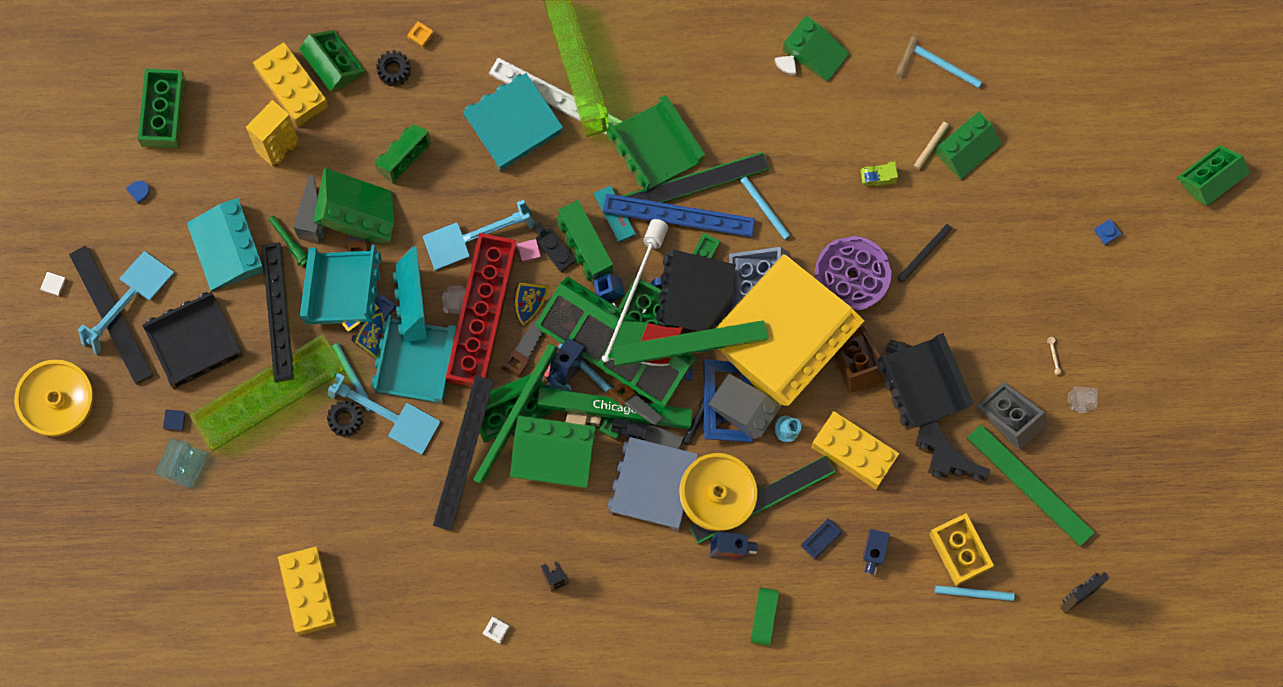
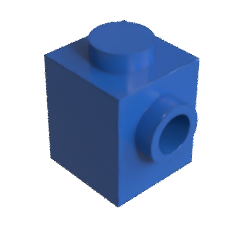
[594,273,625,303]

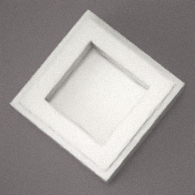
[40,272,66,297]
[483,617,510,644]

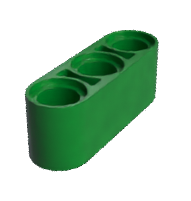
[750,587,779,646]

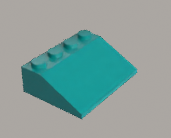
[187,198,264,292]
[393,246,427,342]

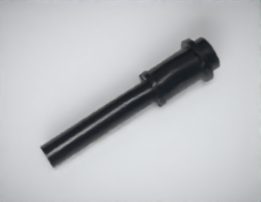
[683,388,717,444]

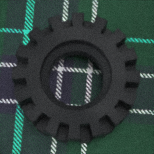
[376,50,411,87]
[327,400,363,437]

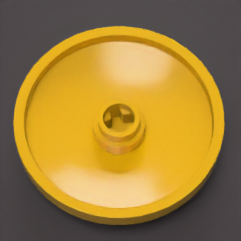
[14,360,94,437]
[679,453,757,531]

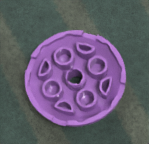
[815,236,891,310]

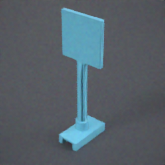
[423,200,536,271]
[78,251,174,355]
[327,373,440,455]

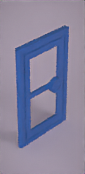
[703,360,752,442]

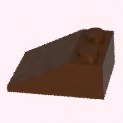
[834,326,885,393]

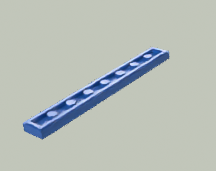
[603,194,755,238]

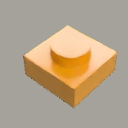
[407,22,434,48]

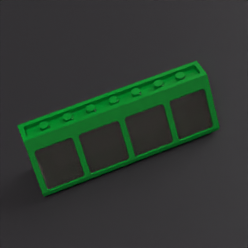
[535,277,697,408]

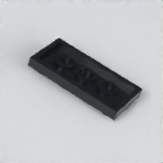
[1060,572,1110,614]

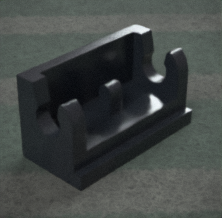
[541,561,569,592]

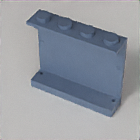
[608,437,698,532]

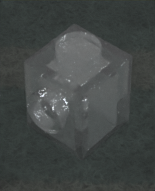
[441,284,466,315]
[1068,386,1098,413]

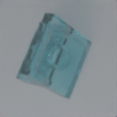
[154,439,207,489]

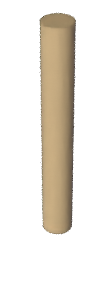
[913,122,950,170]

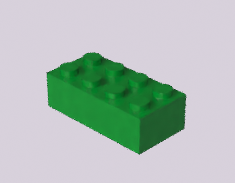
[138,68,186,148]
[556,200,613,285]

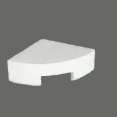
[775,56,796,75]

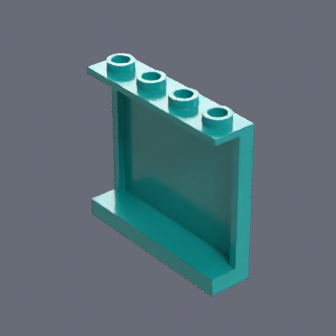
[463,73,563,172]
[300,245,382,325]
[371,315,457,404]

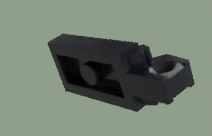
[533,223,576,272]

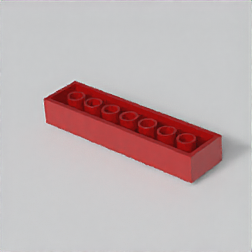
[445,233,518,388]

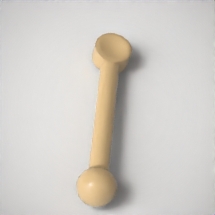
[1047,337,1062,375]

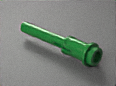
[268,216,308,268]

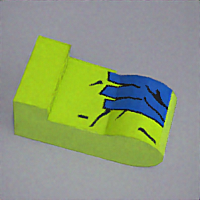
[860,161,898,186]

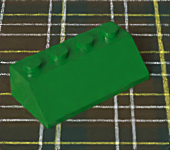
[466,374,555,443]

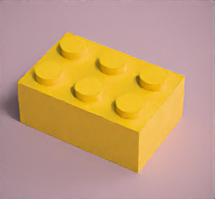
[929,513,994,586]

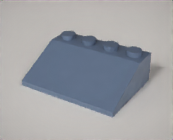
[729,247,791,311]

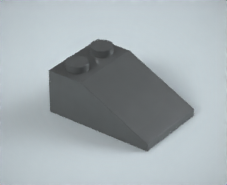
[293,174,327,244]
[708,374,781,439]
[977,382,1048,450]

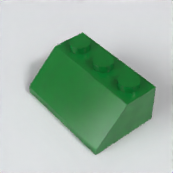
[299,30,366,91]
[935,111,1002,180]
[375,124,431,184]
[1177,145,1250,206]

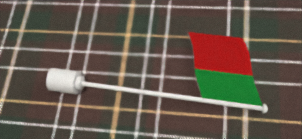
[602,219,682,366]

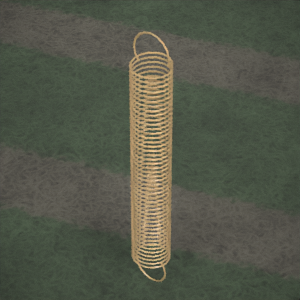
[895,33,918,81]

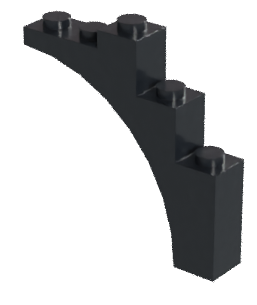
[915,420,990,482]

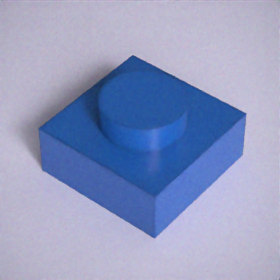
[1094,219,1121,246]

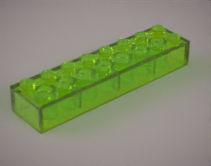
[544,0,609,138]
[189,334,345,452]

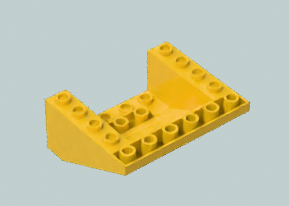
[716,255,864,406]

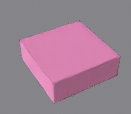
[518,239,541,263]

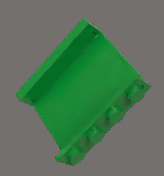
[607,95,705,192]

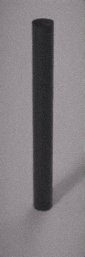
[897,224,952,283]

